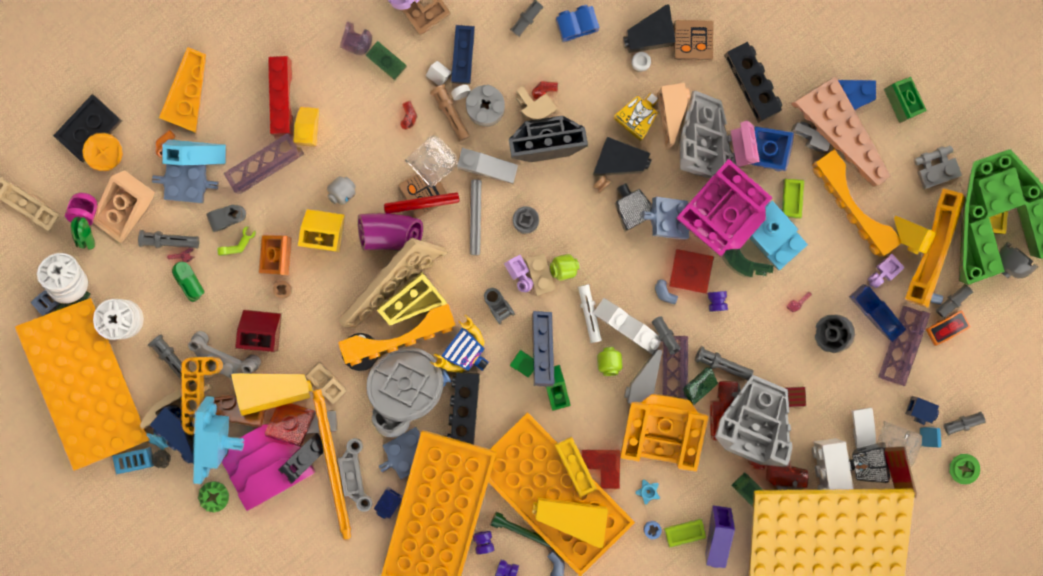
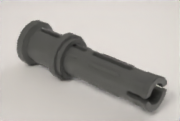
[138,230,200,249]
[148,334,195,386]
[695,346,754,381]

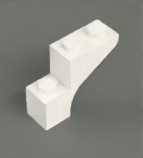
[593,298,661,355]

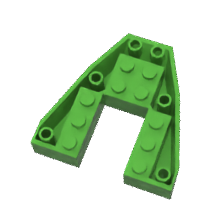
[959,149,1043,285]

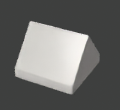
[426,61,452,86]

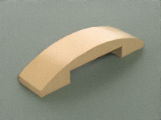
[0,177,60,231]
[140,384,213,429]

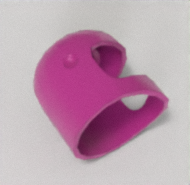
[65,192,98,226]

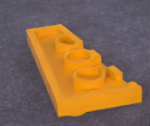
[159,47,207,133]

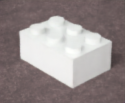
[812,438,853,490]

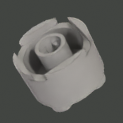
[466,85,505,127]

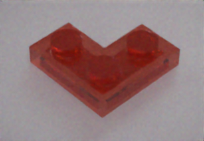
[581,449,620,489]

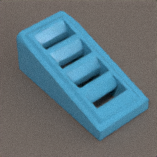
[112,447,155,474]

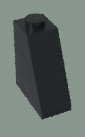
[623,4,676,53]
[593,137,652,176]

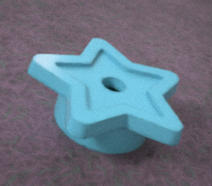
[146,433,168,450]
[636,480,660,505]

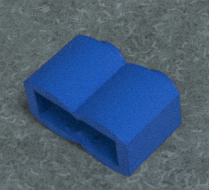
[556,5,600,42]

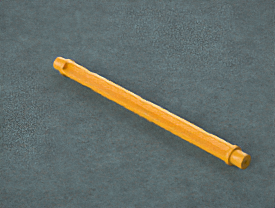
[313,389,351,539]

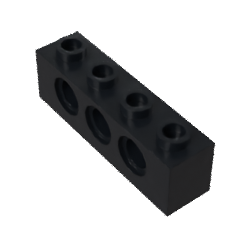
[724,42,782,123]
[447,372,480,445]

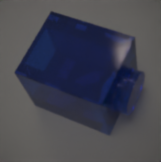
[374,487,403,519]

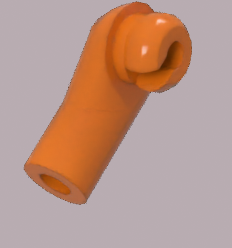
[155,130,176,158]

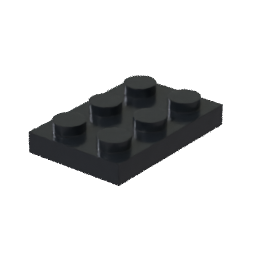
[53,94,122,163]

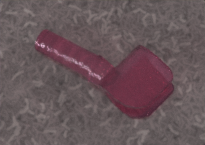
[167,248,195,262]
[787,292,812,312]

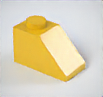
[294,107,319,147]
[894,215,936,255]

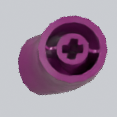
[357,213,423,251]

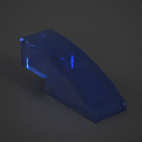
[849,284,907,342]

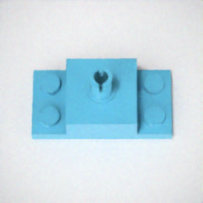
[749,201,808,270]
[193,396,244,484]

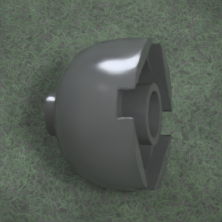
[999,242,1038,279]
[815,314,855,353]

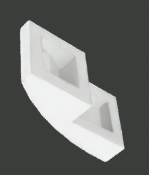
[851,408,876,448]

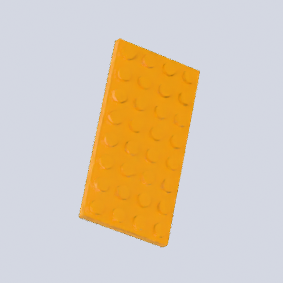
[14,298,149,471]
[488,412,635,576]
[381,430,497,576]

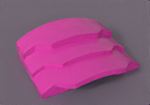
[676,159,773,256]
[222,422,315,511]

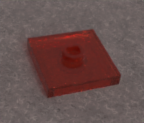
[668,249,714,294]
[264,403,316,447]

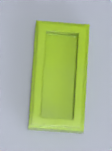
[782,179,804,218]
[664,519,706,548]

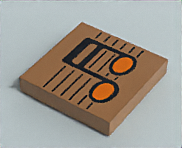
[674,20,714,60]
[398,166,447,218]

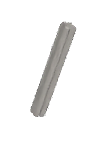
[470,180,482,255]

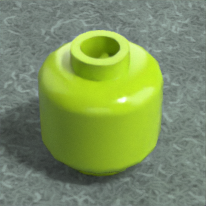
[550,254,579,281]
[597,347,623,376]

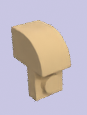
[516,86,557,121]

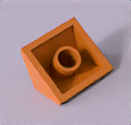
[259,235,292,275]

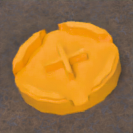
[83,132,123,171]

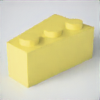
[377,272,447,325]

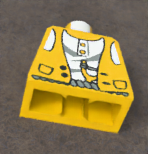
[613,93,659,142]

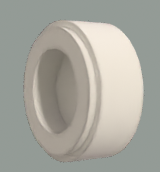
[631,52,651,72]
[451,85,471,100]

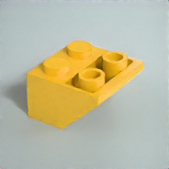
[298,209,345,252]

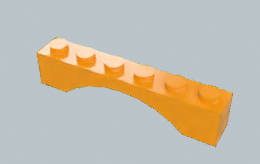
[812,149,901,257]
[905,188,966,308]
[338,304,456,366]

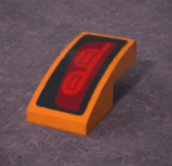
[926,310,971,346]

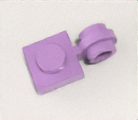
[868,254,905,288]
[504,255,533,293]

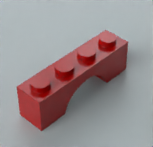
[268,56,294,137]

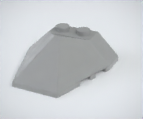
[680,91,736,178]
[715,375,792,467]

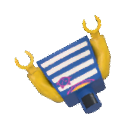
[430,315,489,373]

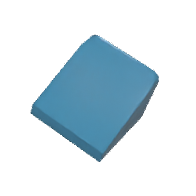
[920,426,942,448]

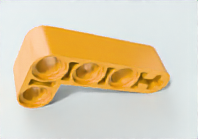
[181,357,223,434]

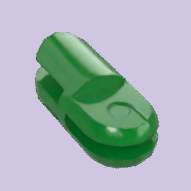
[71,217,95,250]
[172,261,205,302]

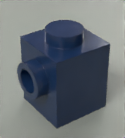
[905,396,939,425]

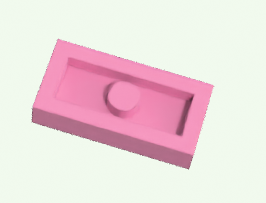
[731,121,760,167]

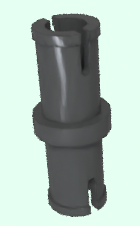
[510,0,544,37]
[936,284,973,318]
[652,316,681,355]
[943,411,986,436]

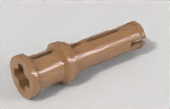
[430,84,470,141]

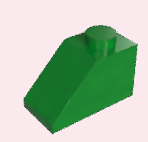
[546,365,571,411]

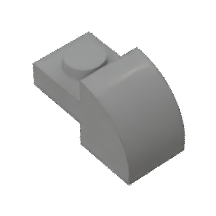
[791,121,830,154]

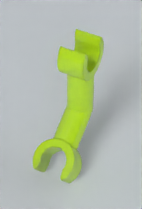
[217,226,256,256]

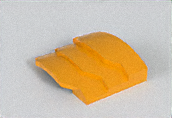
[620,394,708,472]

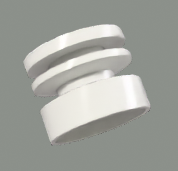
[37,253,88,304]
[93,299,144,340]

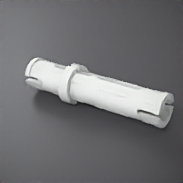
[578,284,602,343]

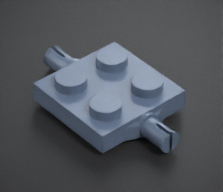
[152,164,219,203]
[640,197,689,240]
[378,427,421,479]

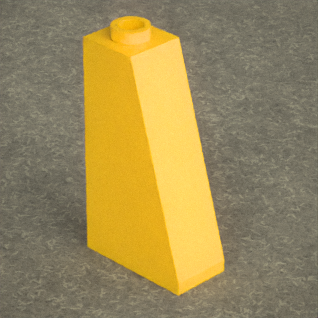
[231,373,313,416]
[532,497,608,548]

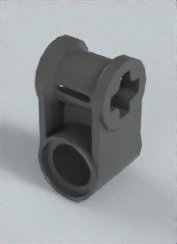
[206,205,246,232]
[484,288,515,325]

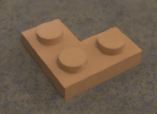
[402,0,451,36]

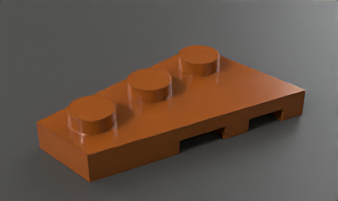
[214,395,266,427]

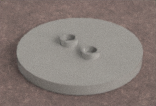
[366,347,444,422]

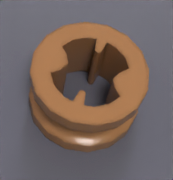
[593,175,611,193]
[273,281,292,298]

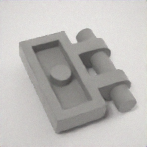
[914,146,962,189]

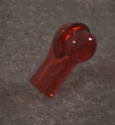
[532,81,558,99]
[400,101,417,130]

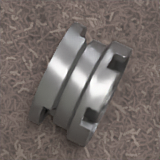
[513,206,539,234]

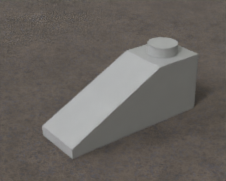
[457,148,518,184]
[624,349,662,403]

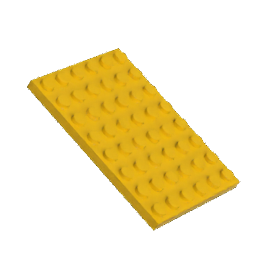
[749,489,915,576]

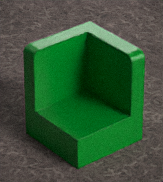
[510,349,533,377]

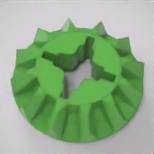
[949,454,980,485]
[197,481,229,513]

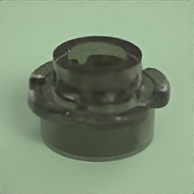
[152,450,171,468]

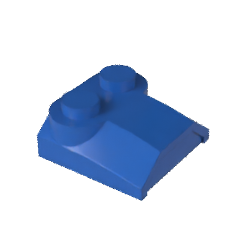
[749,126,794,171]

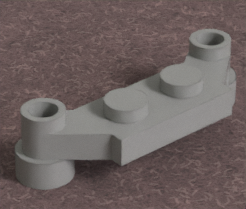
[188,331,261,378]
[338,438,373,512]

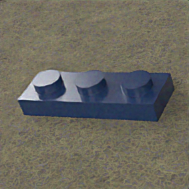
[451,25,475,85]

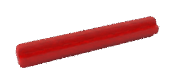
[384,192,460,214]

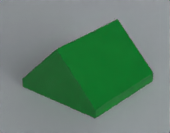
[884,77,927,123]

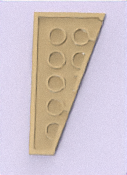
[339,238,448,328]

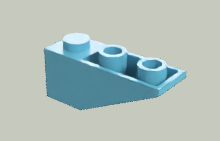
[163,139,226,165]

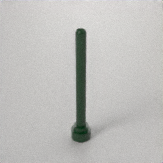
[490,511,554,550]

